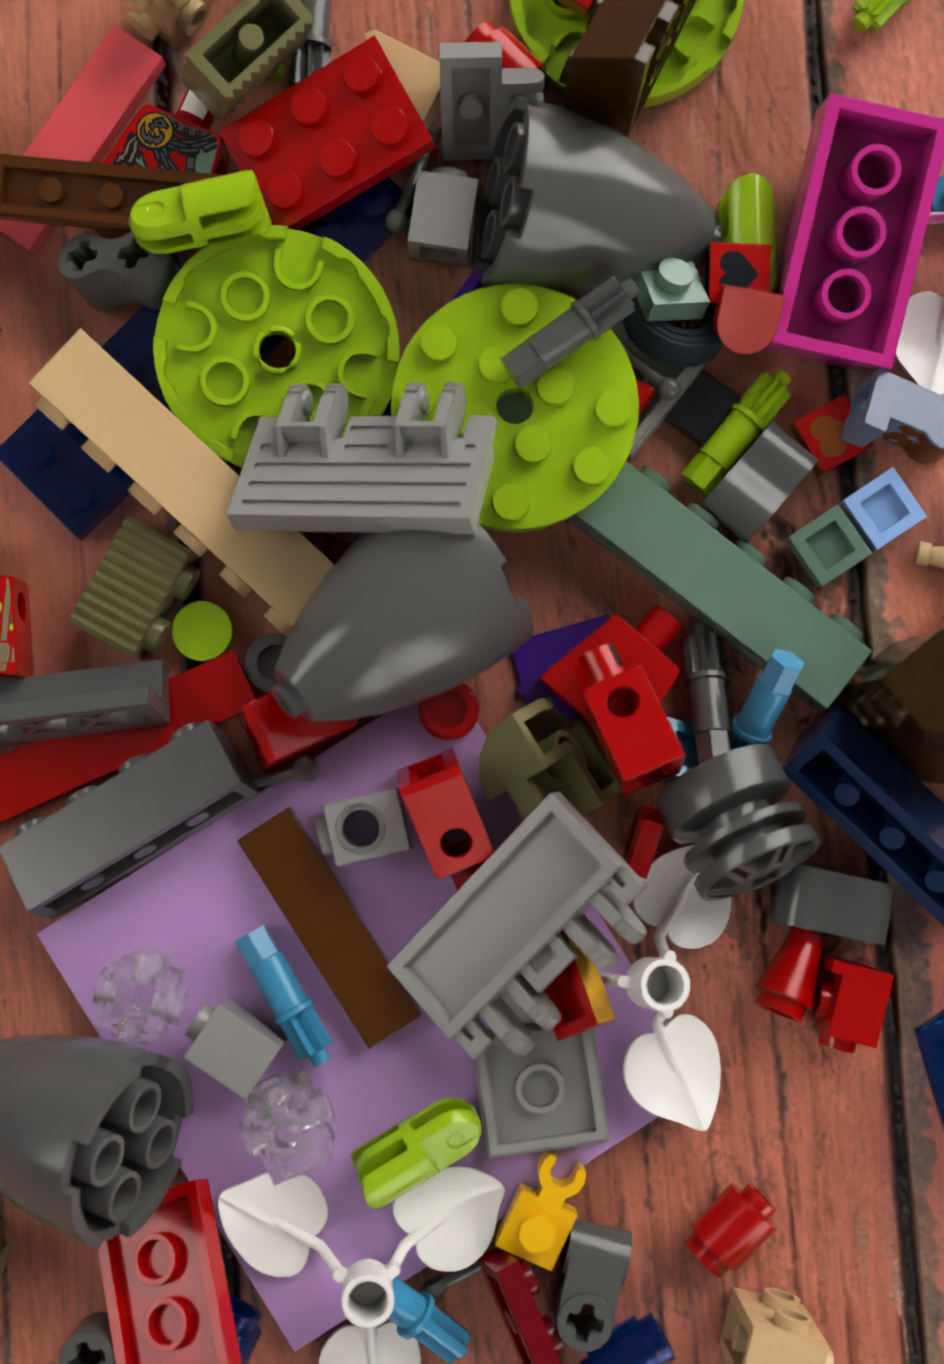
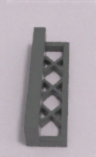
[0,660,170,745]

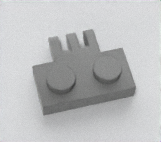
[440,42,545,160]

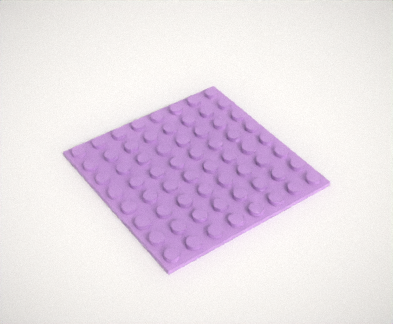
[37,703,668,1352]

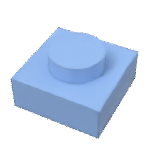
[838,467,927,552]

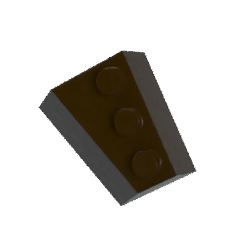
[559,0,697,137]
[840,629,944,784]

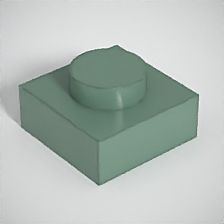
[635,258,710,322]
[784,504,872,589]

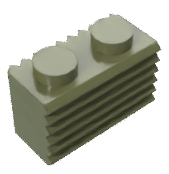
[179,0,313,120]
[68,515,201,660]

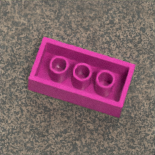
[762,93,944,374]

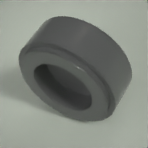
[245,633,287,693]

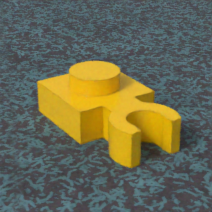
[494,1150,586,1272]

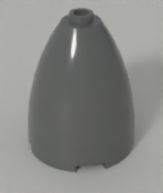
[472,96,722,295]
[271,523,533,722]
[0,1034,193,1249]

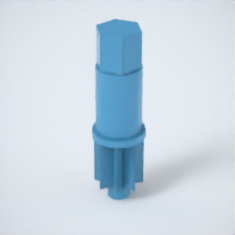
[729,649,804,750]
[235,924,333,1067]

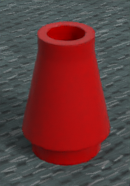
[755,926,826,1022]

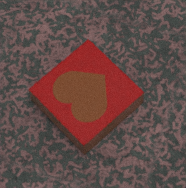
[789,394,874,477]

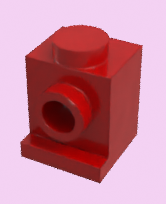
[811,953,894,1053]

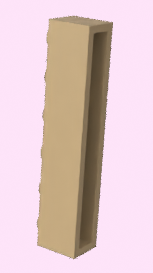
[29,328,334,637]

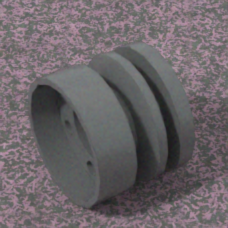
[655,744,822,901]

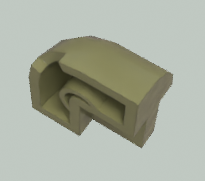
[479,697,621,822]

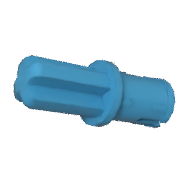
[388,1277,471,1363]

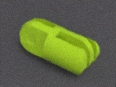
[128,170,272,254]
[717,173,778,292]
[350,1097,482,1209]

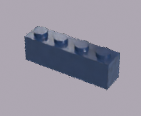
[782,703,944,926]

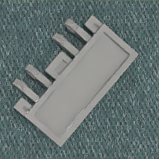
[226,382,498,535]
[387,791,648,1059]

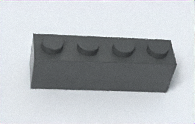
[0,720,260,919]

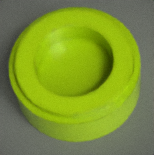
[172,601,235,662]

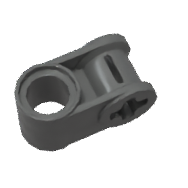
[553,1219,632,1352]

